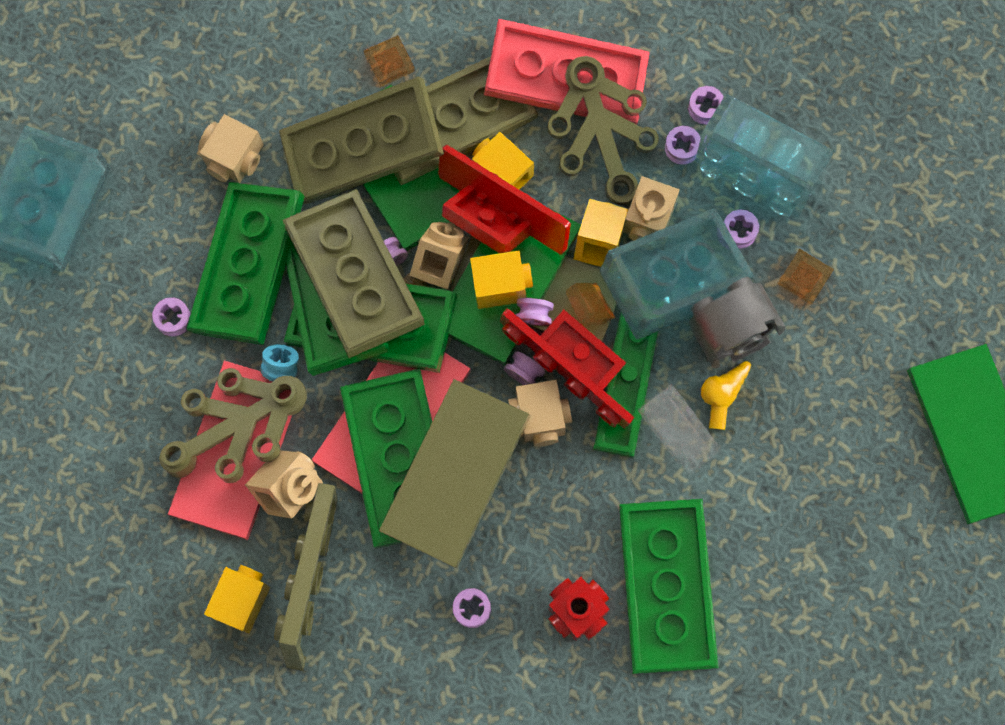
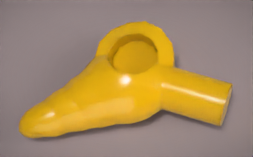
[701,361,751,430]

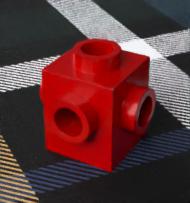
[548,577,610,641]

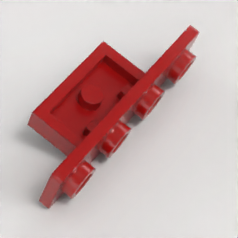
[438,145,571,254]
[500,308,634,428]

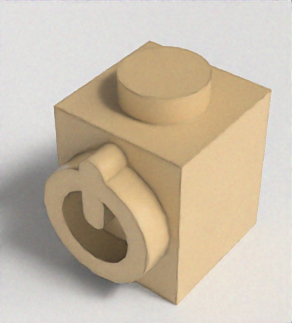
[197,114,264,183]
[623,176,680,245]
[409,222,469,289]
[508,379,572,447]
[245,450,323,519]

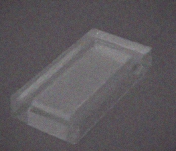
[637,384,722,475]

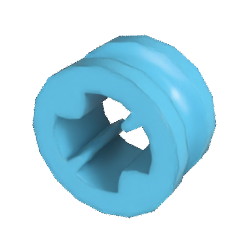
[261,344,299,381]

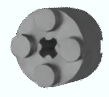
[689,277,786,368]

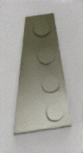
[274,483,338,671]

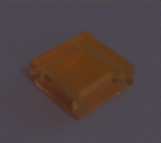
[363,35,415,87]
[777,249,834,305]
[565,282,615,326]

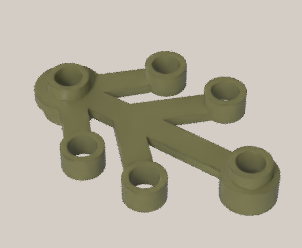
[547,56,659,205]
[159,368,307,483]

